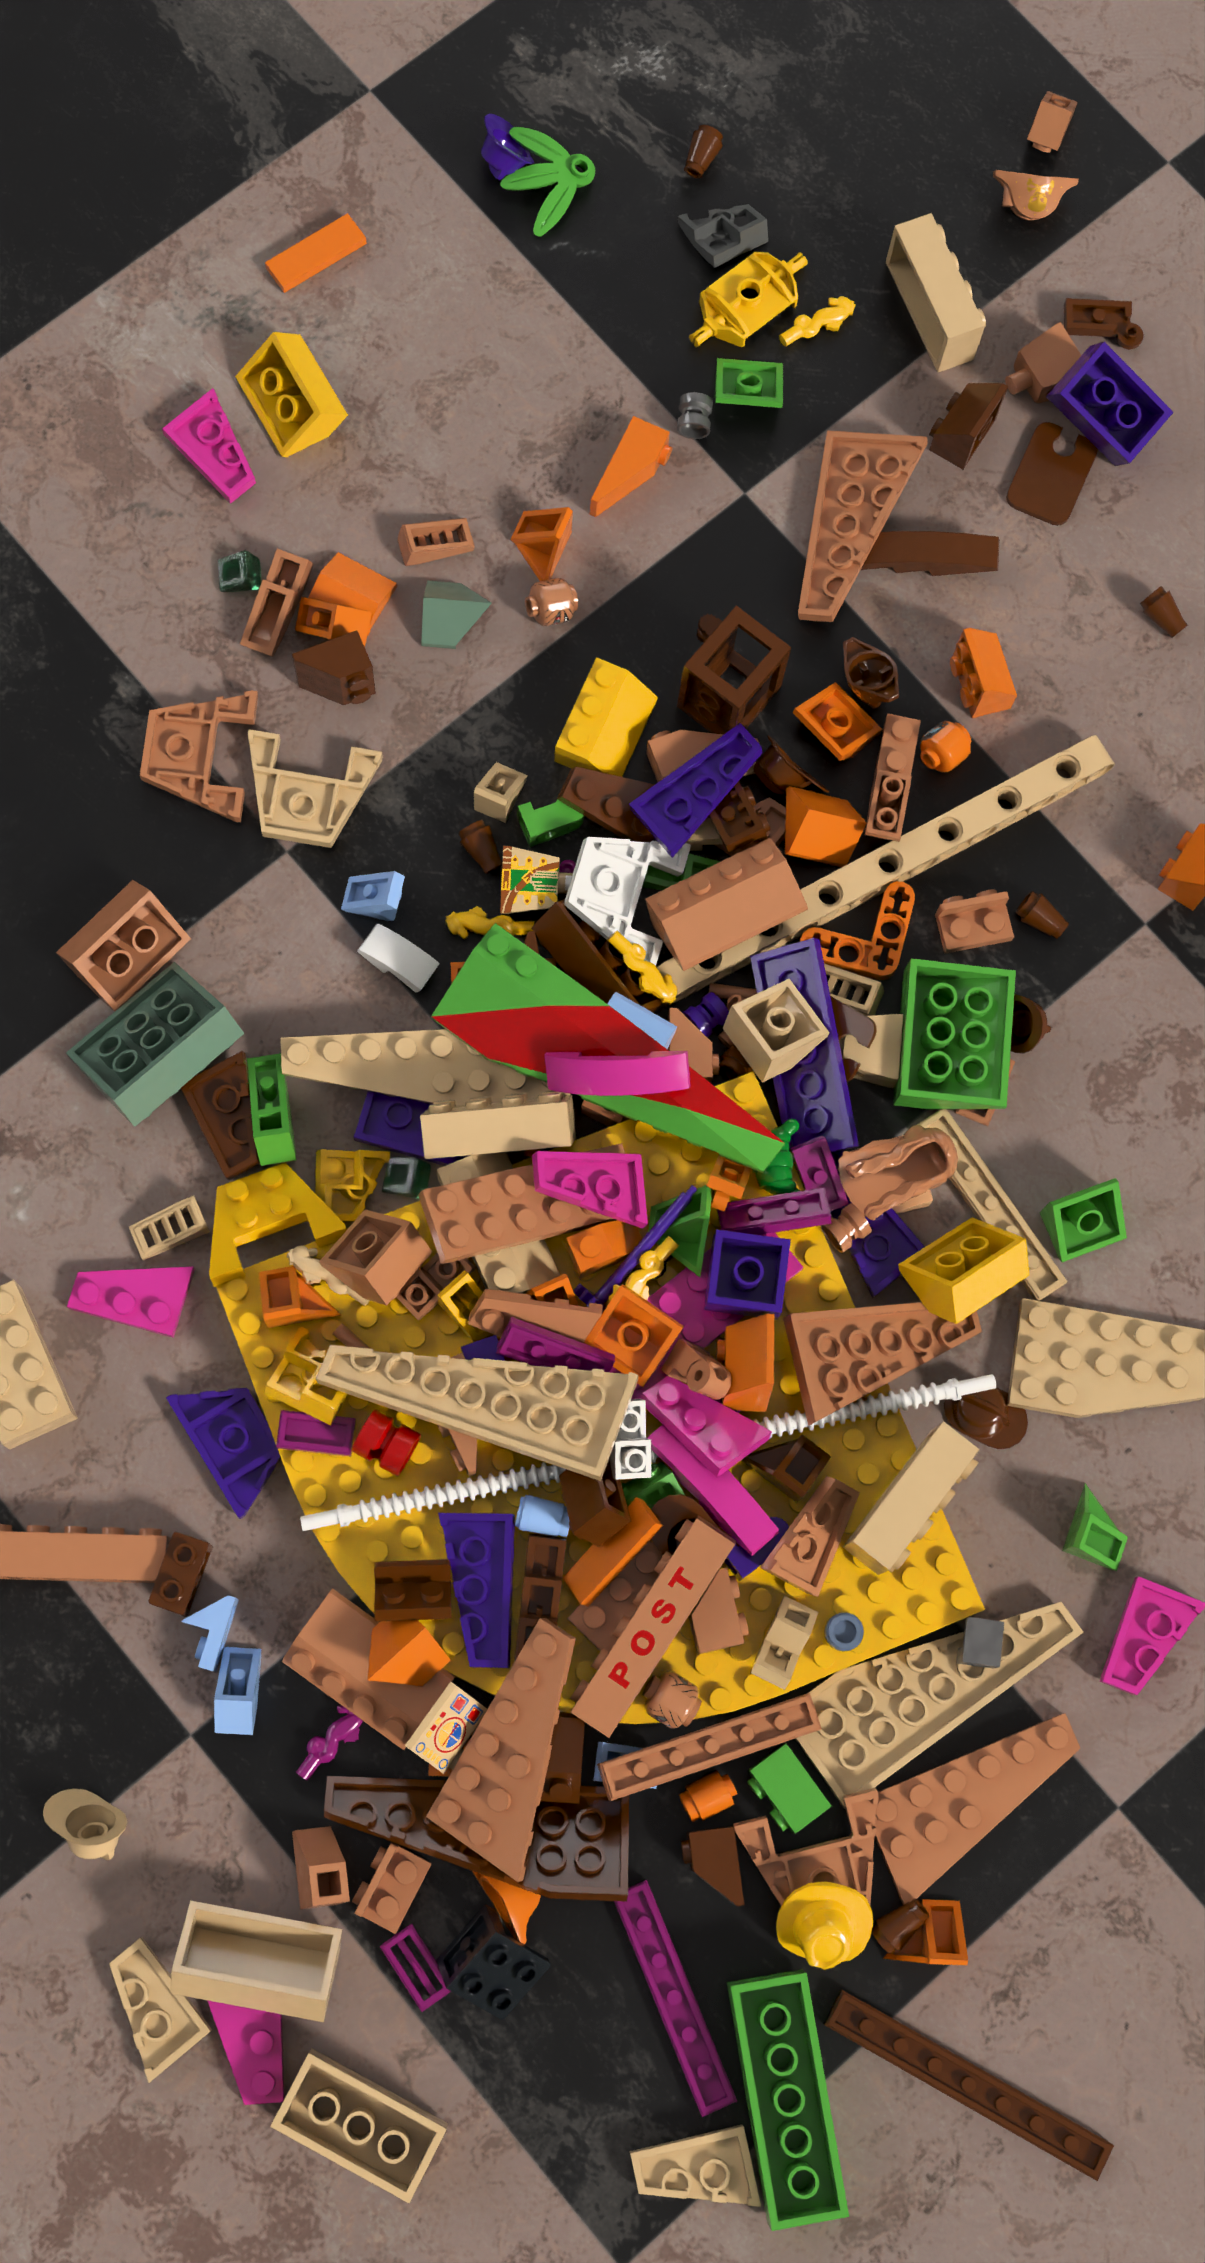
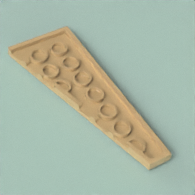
[281,1029,571,1106]
[316,1345,638,1481]

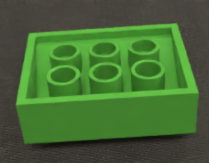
[893,958,1016,1109]

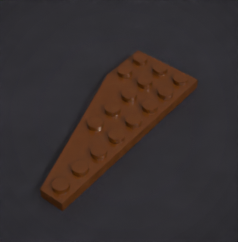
[324,1776,629,1902]

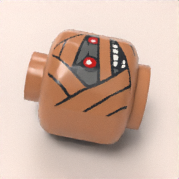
[525,578,578,626]
[642,1671,702,1729]

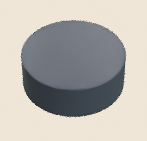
[824,1613,864,1651]

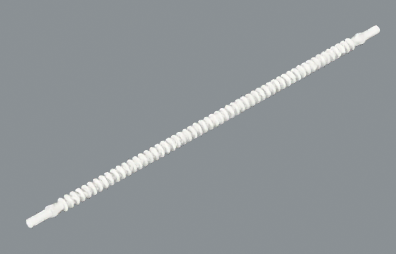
[300,1374,996,1531]

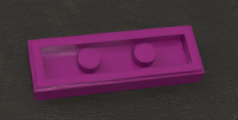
[717,1187,832,1235]
[496,1317,615,1372]

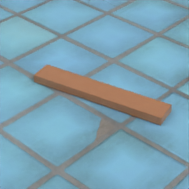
[597,1693,822,1801]

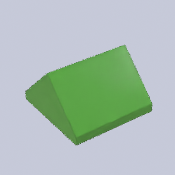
[1039,1178,1127,1262]

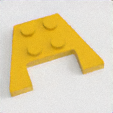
[209,1162,347,1287]

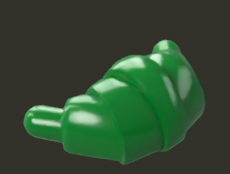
[752,1119,800,1195]

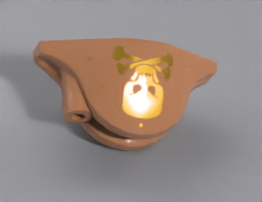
[993,170,1079,221]

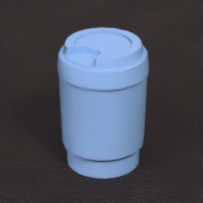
[515,1495,569,1537]

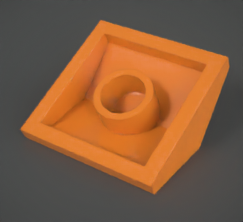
[308,552,397,630]
[792,682,883,761]
[583,1284,684,1387]

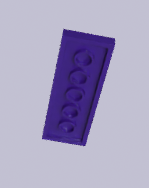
[750,938,859,1163]

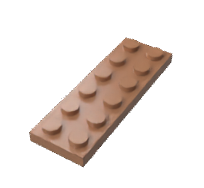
[418,1143,626,1264]

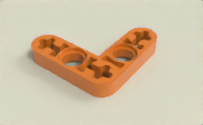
[799,881,915,980]

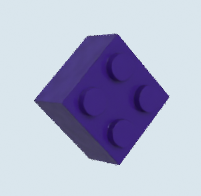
[704,1229,791,1320]

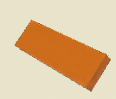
[265,213,367,293]
[562,1497,663,1607]

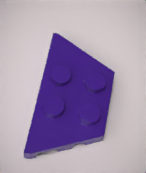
[166,1387,281,1519]

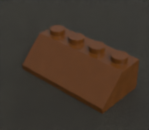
[531,899,677,1014]

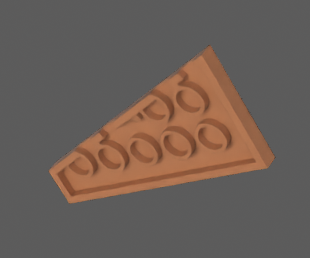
[783,1302,982,1426]

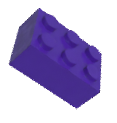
[1046,341,1174,466]

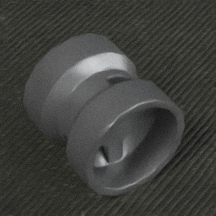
[677,392,713,439]

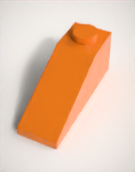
[590,416,672,517]

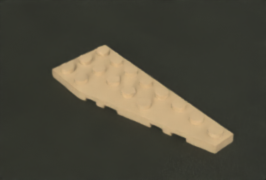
[1007,1298,1205,1418]
[795,1602,1084,1809]

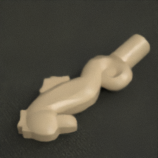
[287,1245,370,1306]

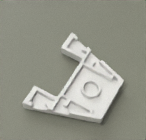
[564,837,691,966]

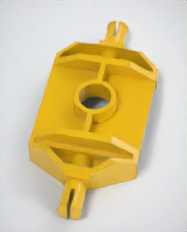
[689,252,808,347]

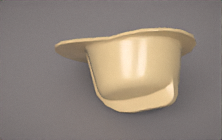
[43,1789,127,1860]

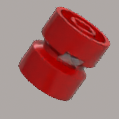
[351,1409,421,1477]

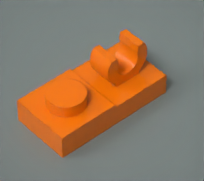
[706,1155,752,1211]

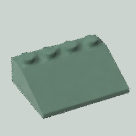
[66,962,245,1127]

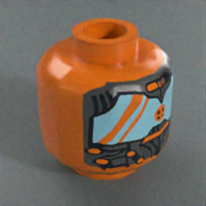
[920,721,971,773]

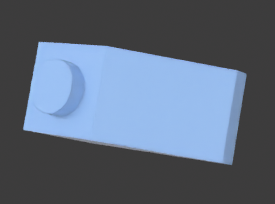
[214,1647,261,1735]

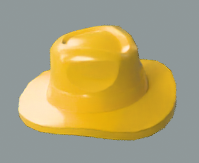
[776,1882,873,1970]

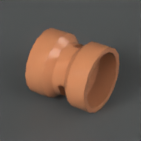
[821,1203,872,1253]

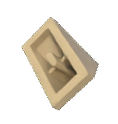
[474,762,528,823]

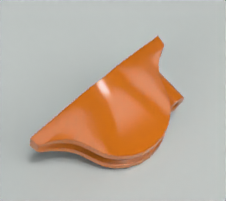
[472,1871,541,1944]

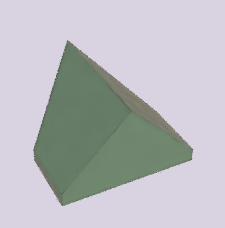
[421,580,492,649]

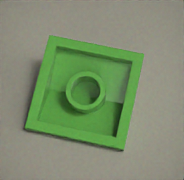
[714,358,783,408]

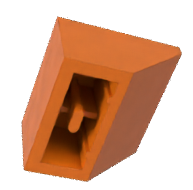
[950,628,1017,718]

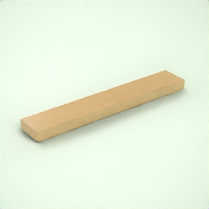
[917,1109,1068,1301]

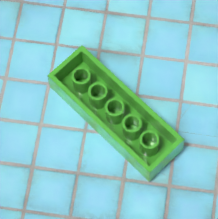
[727,1969,849,2231]

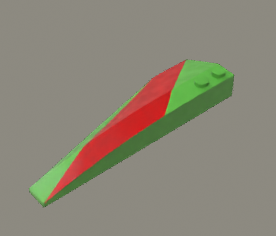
[431,923,785,1173]

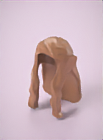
[838,1125,958,1221]

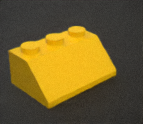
[235,332,348,457]
[554,657,658,777]
[898,1217,1029,1324]

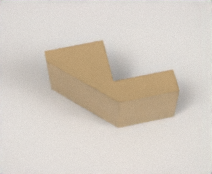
[751,1596,819,1690]

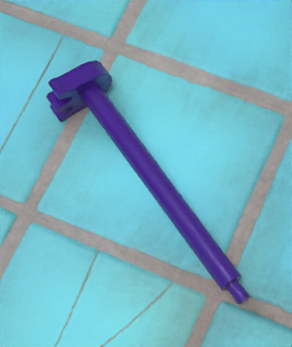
[573,1185,698,1313]

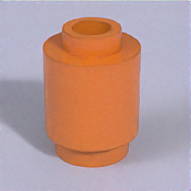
[679,1770,737,1822]

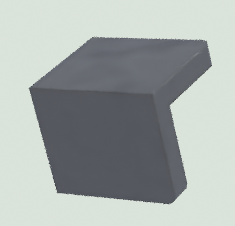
[956,1617,1004,1669]

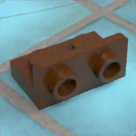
[709,781,771,853]
[148,1532,213,1617]
[374,1559,452,1622]

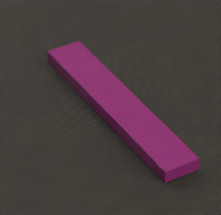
[614,1880,737,2117]

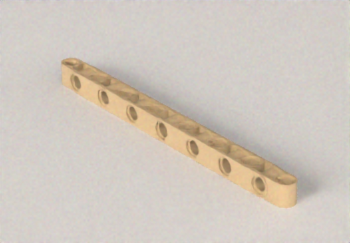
[657,735,1115,1002]

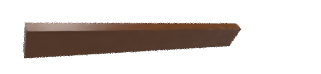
[823,1989,1114,2181]

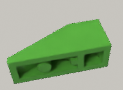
[247,1053,296,1166]

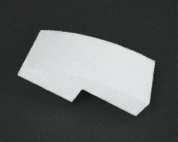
[357,924,440,992]
[609,1399,651,1480]

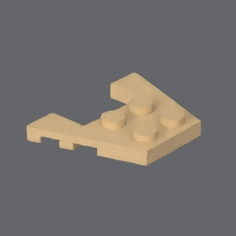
[248,729,383,848]

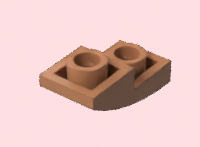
[396,1253,476,1320]

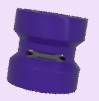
[682,992,729,1038]

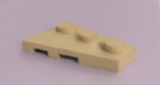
[109,1937,212,2083]
[630,2124,761,2207]

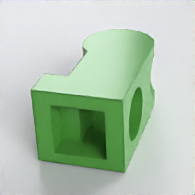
[517,800,584,847]

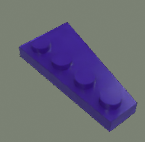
[629,723,763,858]
[438,1513,515,1668]

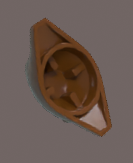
[843,637,899,708]

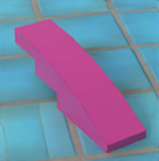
[647,1425,779,1556]

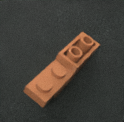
[865,713,921,842]

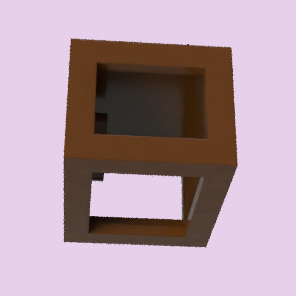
[677,605,792,735]

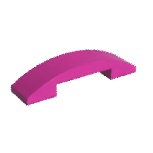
[545,1051,691,1096]

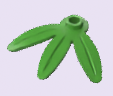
[500,127,595,237]

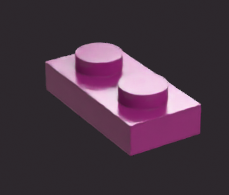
[789,1136,849,1211]

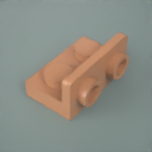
[935,889,1014,954]
[352,1842,432,1934]

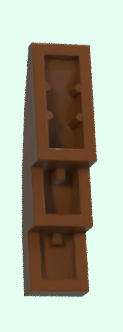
[861,531,1000,576]
[514,1533,567,1662]

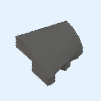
[678,204,768,268]

